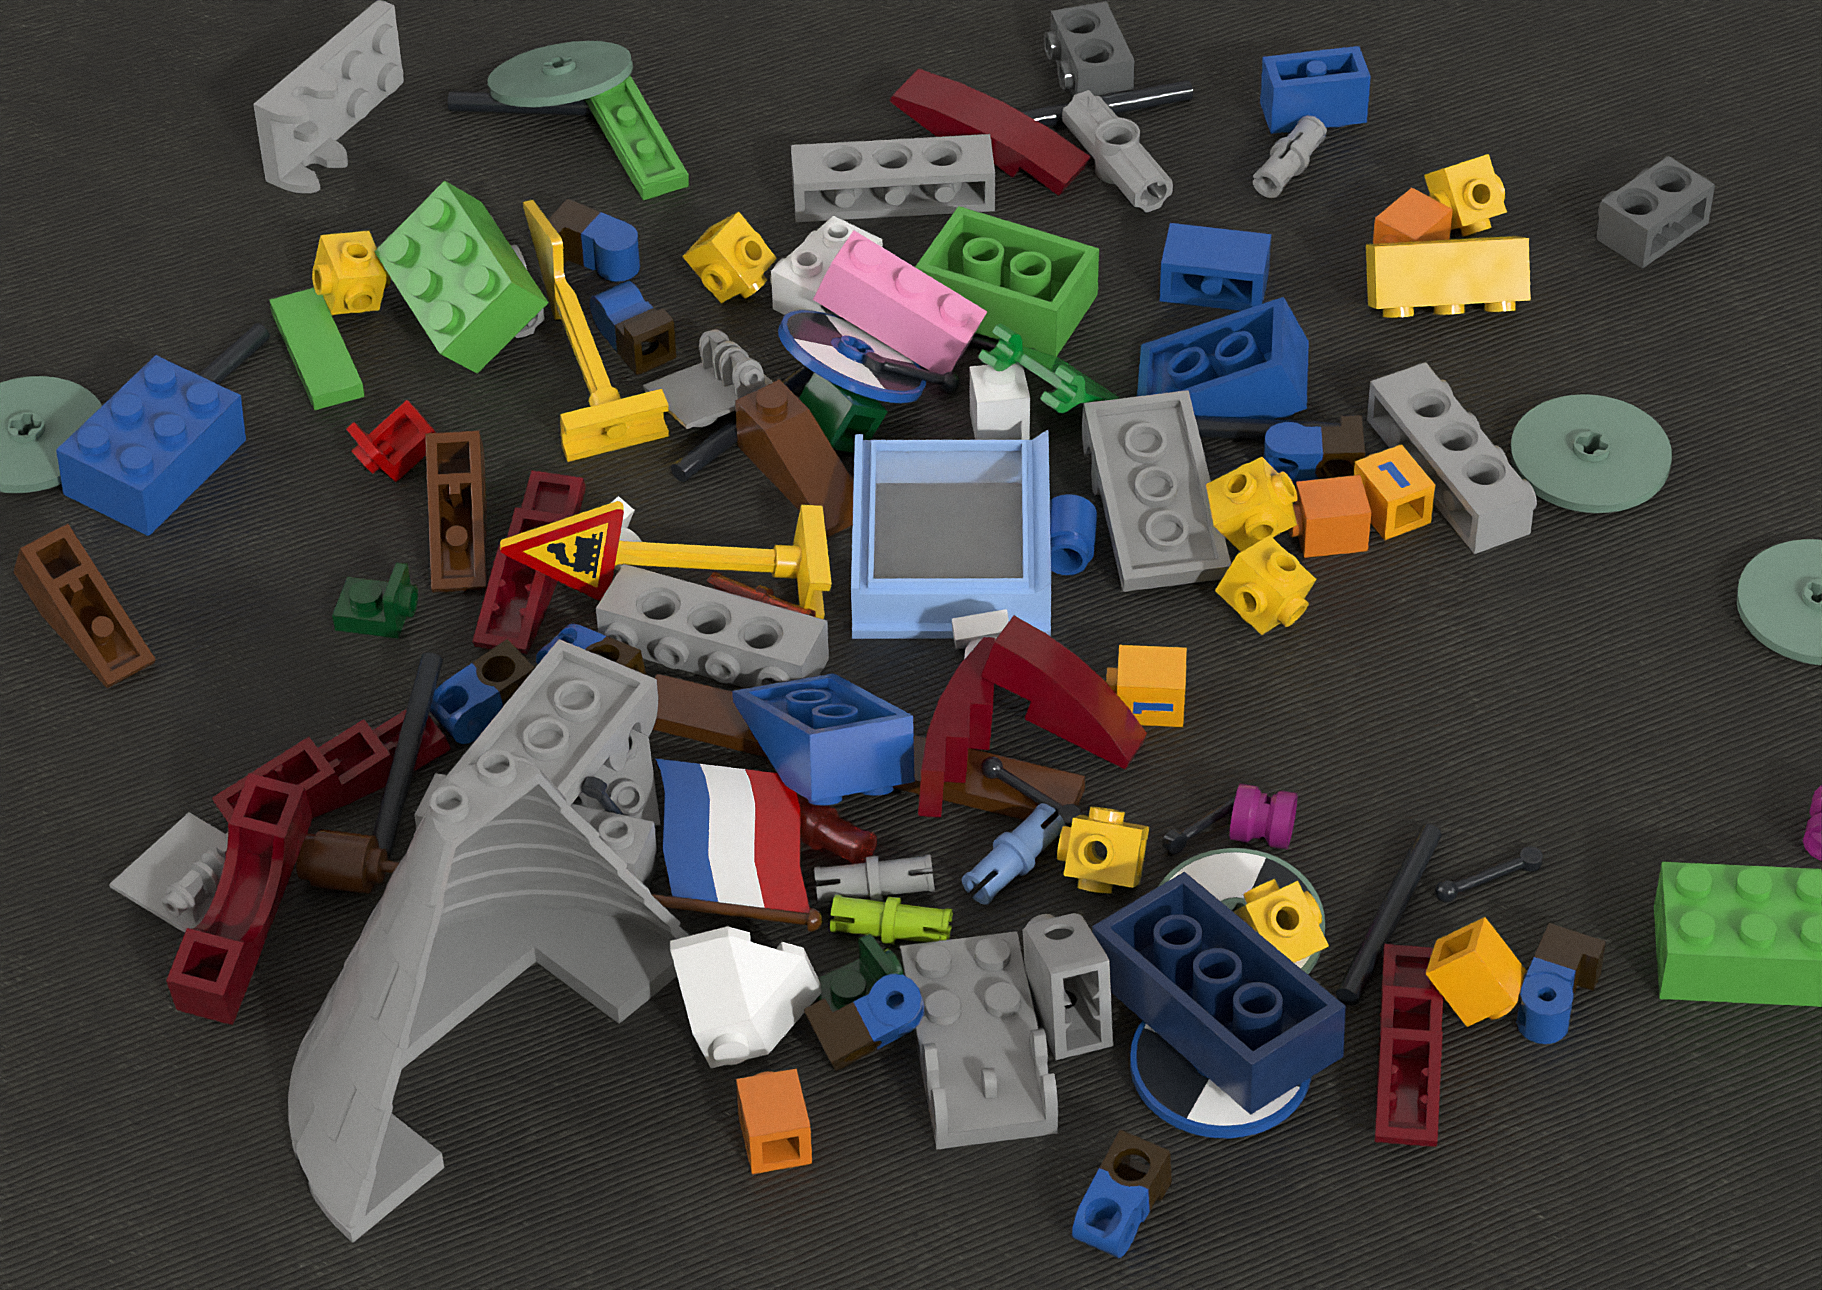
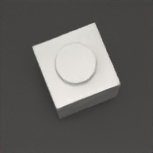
[970,362,1030,440]

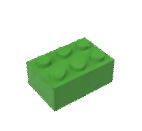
[374,181,549,373]
[915,206,1099,357]
[1654,862,1822,1007]

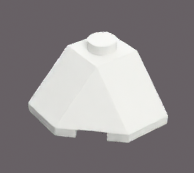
[670,926,822,1068]

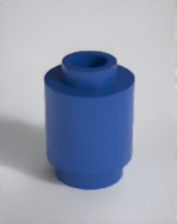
[1050,494,1097,575]

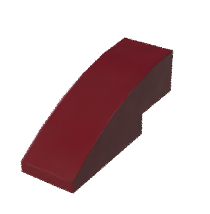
[981,615,1147,770]

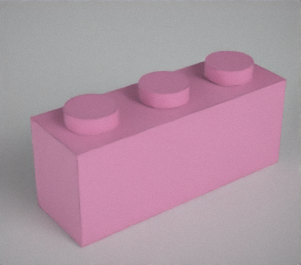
[813,230,987,375]

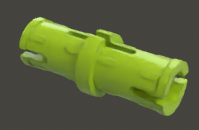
[830,894,953,945]

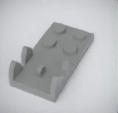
[253,0,404,194]
[1082,390,1231,592]
[435,639,658,805]
[900,931,1058,1149]

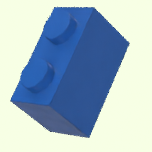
[1260,46,1371,134]
[1160,223,1271,311]

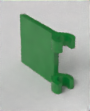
[978,324,1121,413]

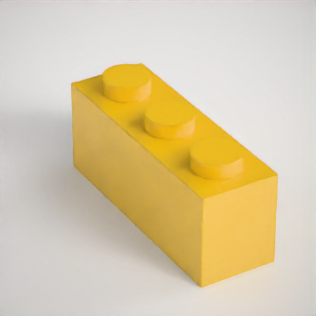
[1366,236,1531,317]

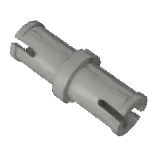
[1253,115,1327,198]
[814,854,935,904]

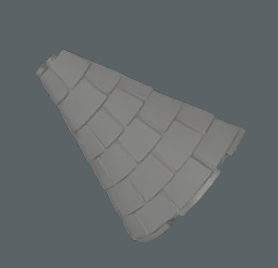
[288,749,690,1243]

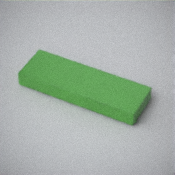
[585,76,689,201]
[269,288,365,411]

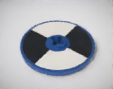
[778,310,926,403]
[1130,1020,1311,1138]

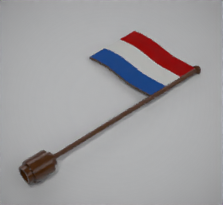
[296,758,822,932]

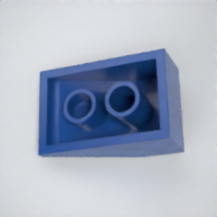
[1137,297,1309,420]
[733,673,915,805]

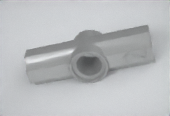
[1062,90,1173,213]

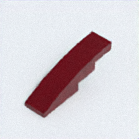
[890,69,1091,196]
[472,470,586,655]
[918,637,995,817]
[212,709,451,823]
[1375,944,1443,1147]

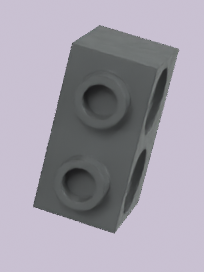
[1044,1,1134,98]
[1596,156,1715,269]

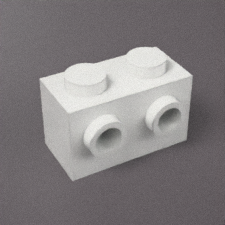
[770,216,882,317]

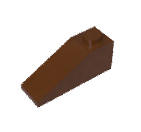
[735,379,854,538]
[425,431,487,593]
[13,524,156,688]

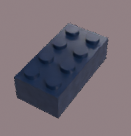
[1092,872,1346,1115]

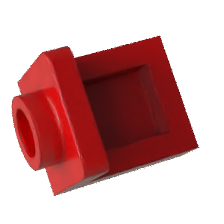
[346,400,437,482]

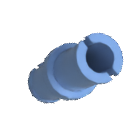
[962,803,1066,905]

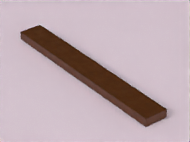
[652,674,1085,826]

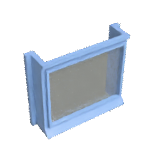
[851,430,1051,639]

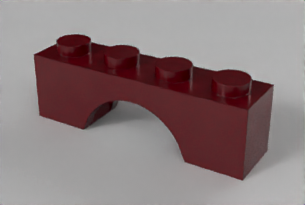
[166,773,313,1025]

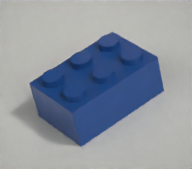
[56,355,246,536]

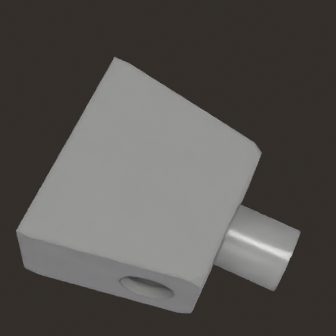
[1023,913,1113,1060]

